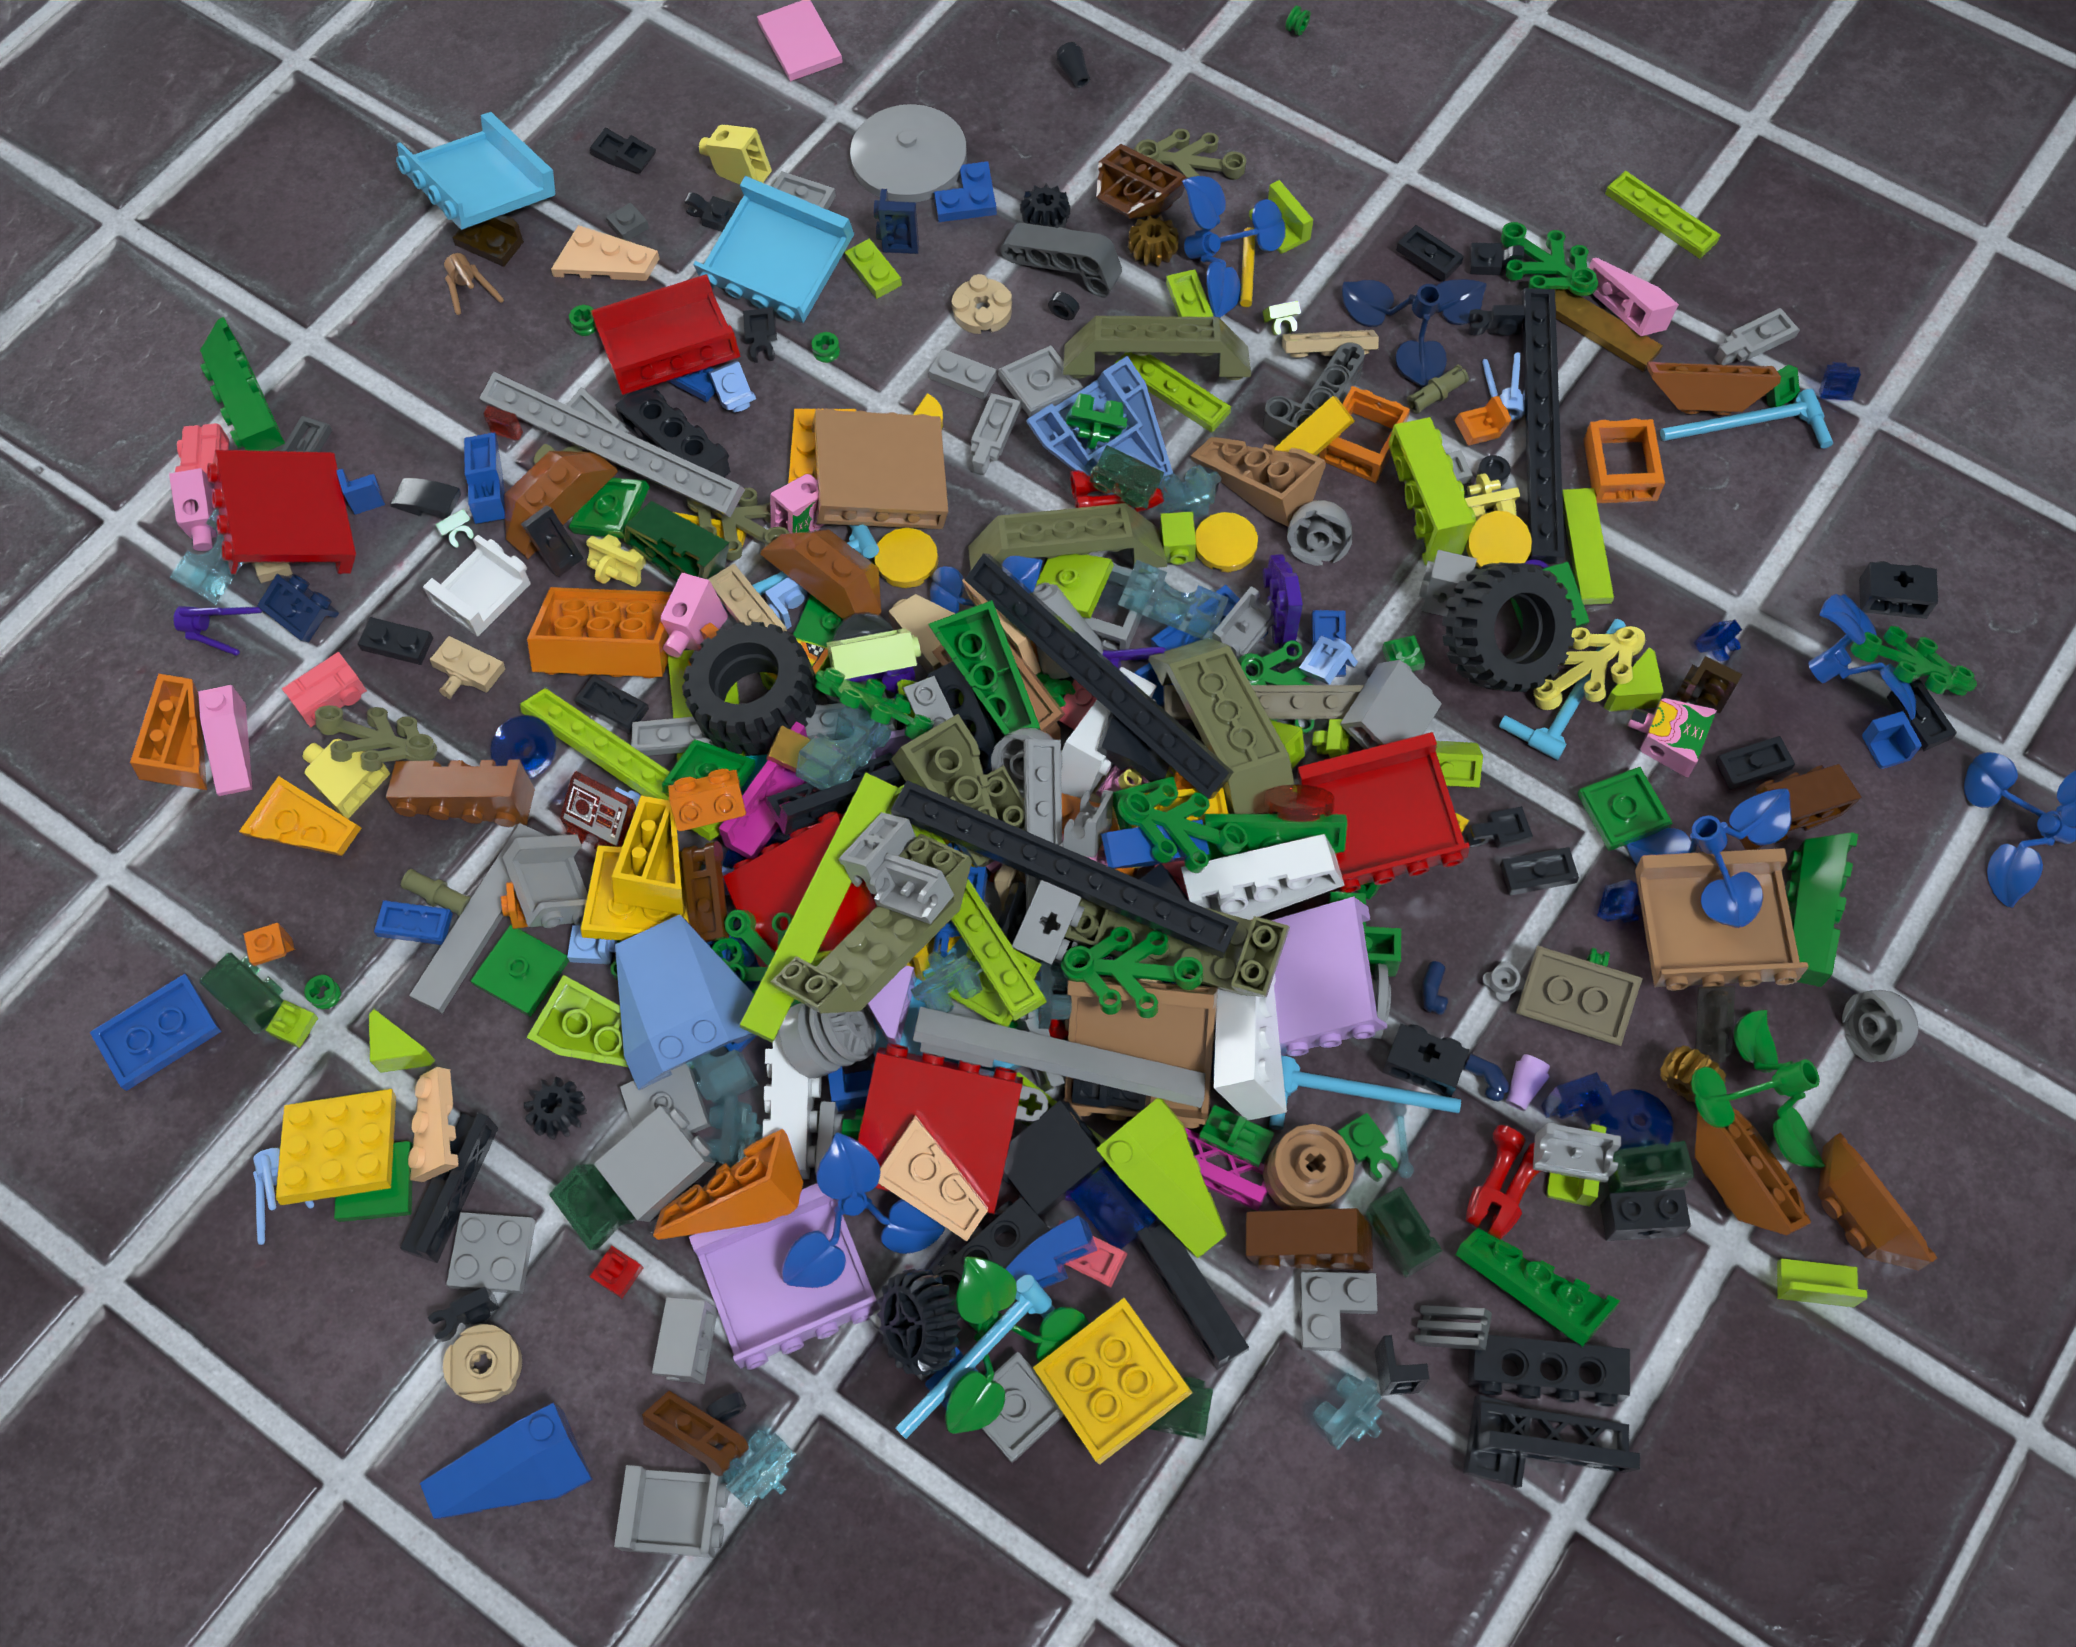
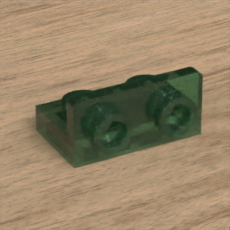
[1089,445,1164,509]
[549,1164,636,1250]

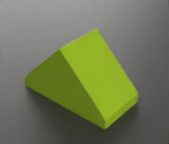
[1604,648,1664,712]
[369,1009,435,1073]

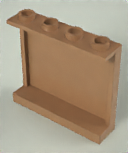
[811,409,948,529]
[1635,848,1808,991]
[1063,976,1218,1128]

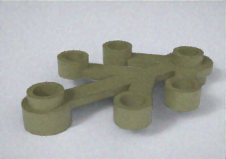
[1134,129,1246,180]
[687,488,789,561]
[315,705,437,772]

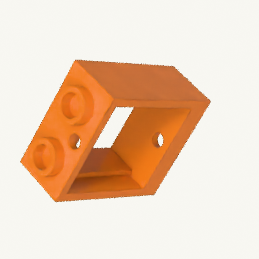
[1319,386,1410,483]
[1583,418,1665,503]

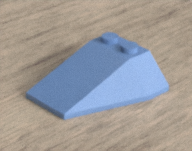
[1026,356,1174,495]
[615,914,756,1090]

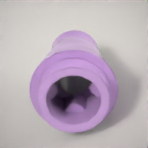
[1505,1054,1550,1111]

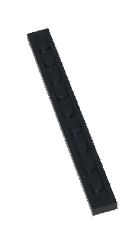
[1522,288,1565,563]
[964,553,1234,799]
[891,780,1239,959]

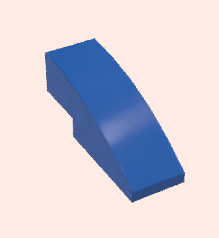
[464,432,505,524]
[1101,820,1210,869]
[1006,1215,1097,1300]

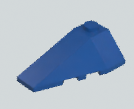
[420,1403,593,1519]

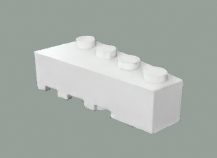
[1061,667,1157,798]
[1181,834,1344,920]
[1214,974,1287,1120]
[763,1029,821,1179]

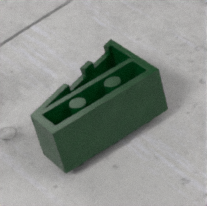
[624,501,730,582]

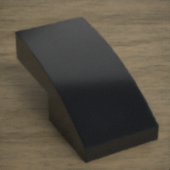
[590,127,656,173]
[390,478,461,519]
[1072,1078,1151,1111]

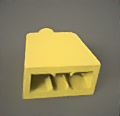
[699,125,772,184]
[303,739,390,819]

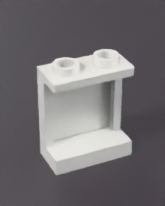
[423,535,531,637]

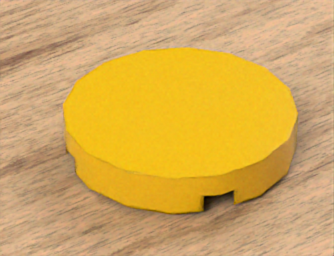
[1466,511,1532,568]
[1195,512,1258,572]
[874,528,939,588]

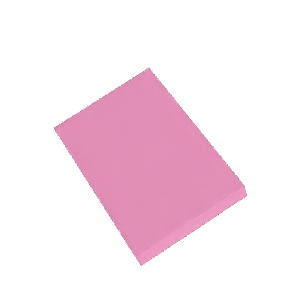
[757,0,842,82]

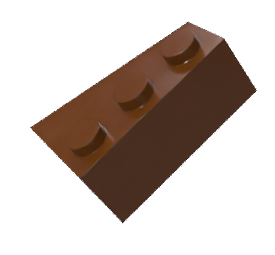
[1728,764,1862,850]
[1246,1208,1373,1271]

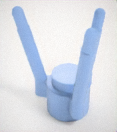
[1482,352,1525,421]
[253,1148,314,1245]

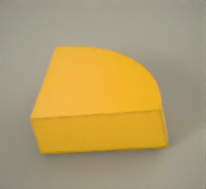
[913,393,943,430]

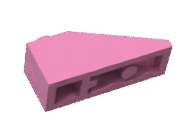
[1589,258,1679,336]
[198,685,252,796]

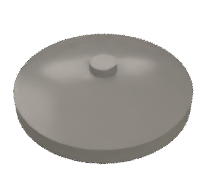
[850,104,967,202]

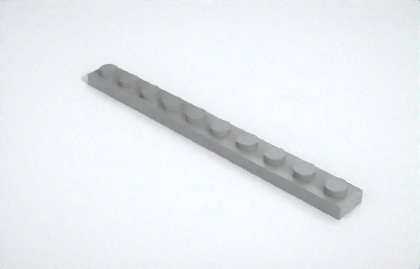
[479,372,745,517]

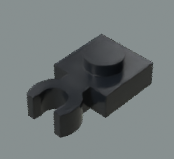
[743,307,777,363]

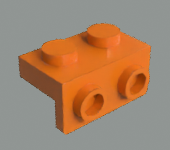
[668,769,746,831]

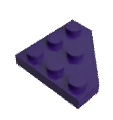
[1263,554,1303,655]

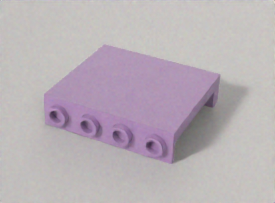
[1272,897,1387,1056]
[689,1183,880,1370]

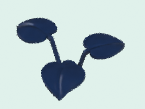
[1342,279,1486,387]

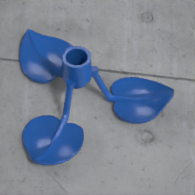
[1182,176,1285,318]
[930,556,1043,614]
[1809,594,1916,721]
[1964,752,2076,908]
[1627,788,1792,928]
[782,1133,945,1288]

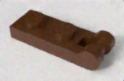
[682,841,729,942]
[642,1391,749,1476]

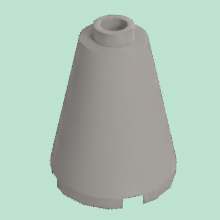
[1033,583,1103,679]

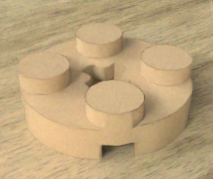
[952,274,1012,334]
[443,1324,522,1404]

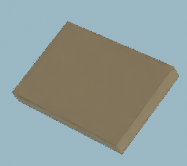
[1516,945,1643,1046]

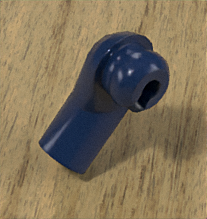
[1422,961,1448,1015]
[1464,1054,1509,1102]

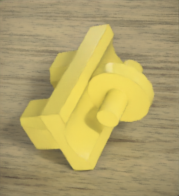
[1465,473,1520,521]
[586,534,646,588]

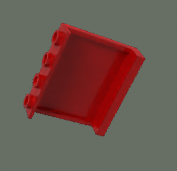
[591,274,741,395]
[207,450,356,574]
[1298,732,1470,893]
[723,812,878,967]
[858,1043,1023,1214]

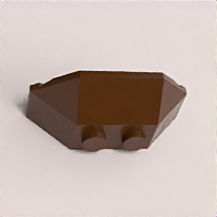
[1096,144,1187,219]

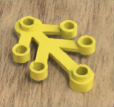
[1534,626,1646,710]

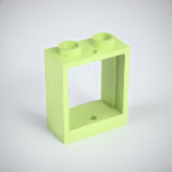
[826,628,921,679]

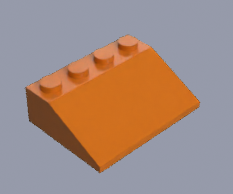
[527,587,672,678]

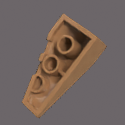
[1191,437,1326,527]

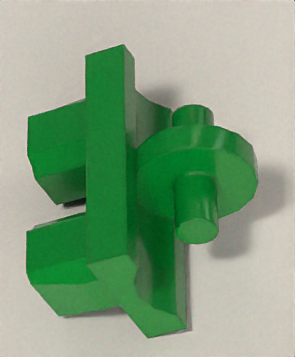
[1065,393,1128,449]
[1199,1105,1274,1168]

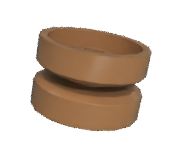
[1263,1124,1355,1210]

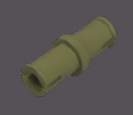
[1407,364,1469,414]
[401,869,471,916]

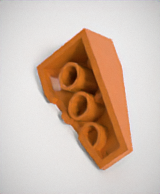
[653,1129,803,1240]

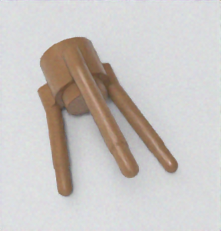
[444,253,504,315]

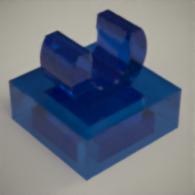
[1819,362,1861,401]
[1693,619,1742,661]
[1597,879,1641,923]

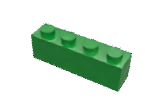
[200,317,285,451]
[928,600,1041,736]
[1785,833,1859,987]

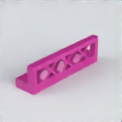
[719,721,811,860]
[1185,1128,1267,1211]

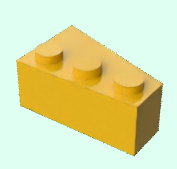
[612,795,683,915]

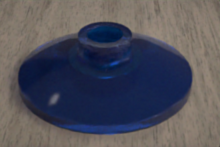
[490,715,556,779]
[1599,1089,1673,1160]

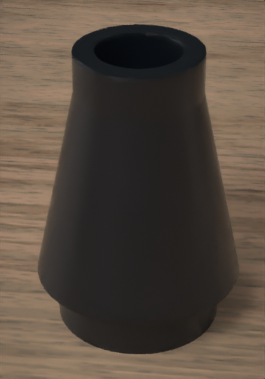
[1056,42,1090,88]

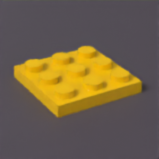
[581,845,702,941]
[276,1089,396,1205]
[1033,1298,1193,1464]

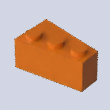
[130,673,207,790]

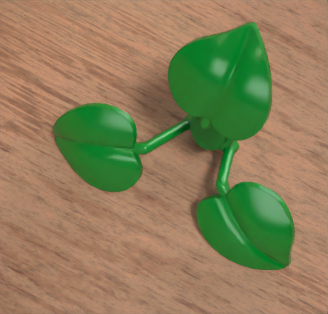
[1691,1010,1825,1168]
[945,1257,1090,1434]

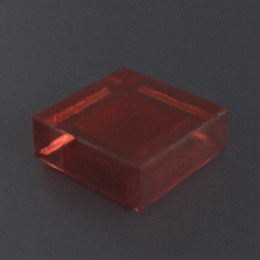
[483,405,523,440]

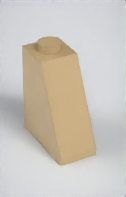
[888,594,955,674]

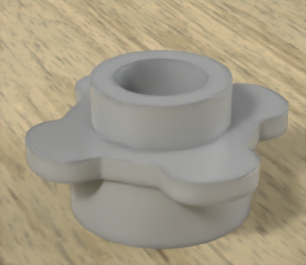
[1482,961,1525,1002]

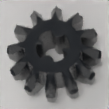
[1020,183,1071,228]
[524,1076,587,1140]

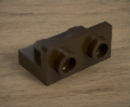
[452,215,524,267]
[1675,656,1743,714]

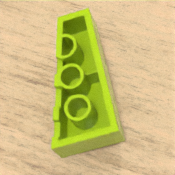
[1388,417,1476,565]

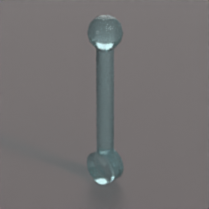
[1393,1103,1414,1178]

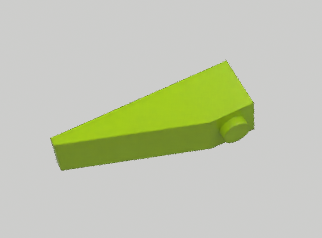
[527,975,628,1067]
[1096,1098,1227,1258]

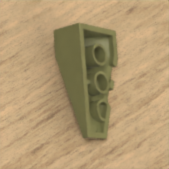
[892,714,998,868]

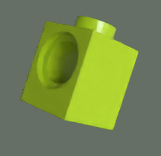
[1160,512,1196,565]

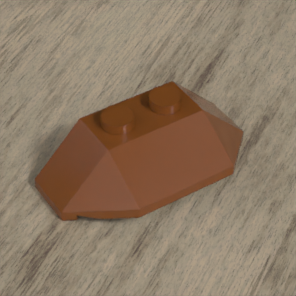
[1646,362,1781,415]
[504,451,618,559]
[760,529,881,619]
[1695,1107,1811,1236]
[1818,1132,1937,1271]

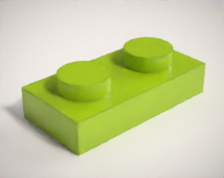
[844,238,902,299]
[1166,269,1214,317]

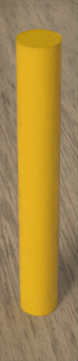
[1240,227,1255,307]

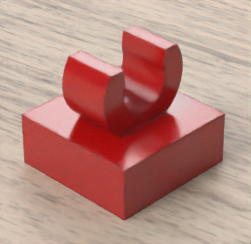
[589,1245,644,1299]

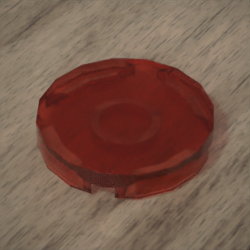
[1264,784,1335,822]

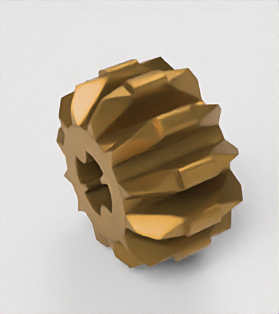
[1128,215,1179,267]
[1660,1045,1726,1102]

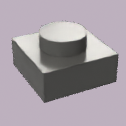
[606,202,649,241]

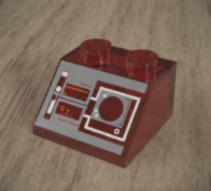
[560,770,636,851]

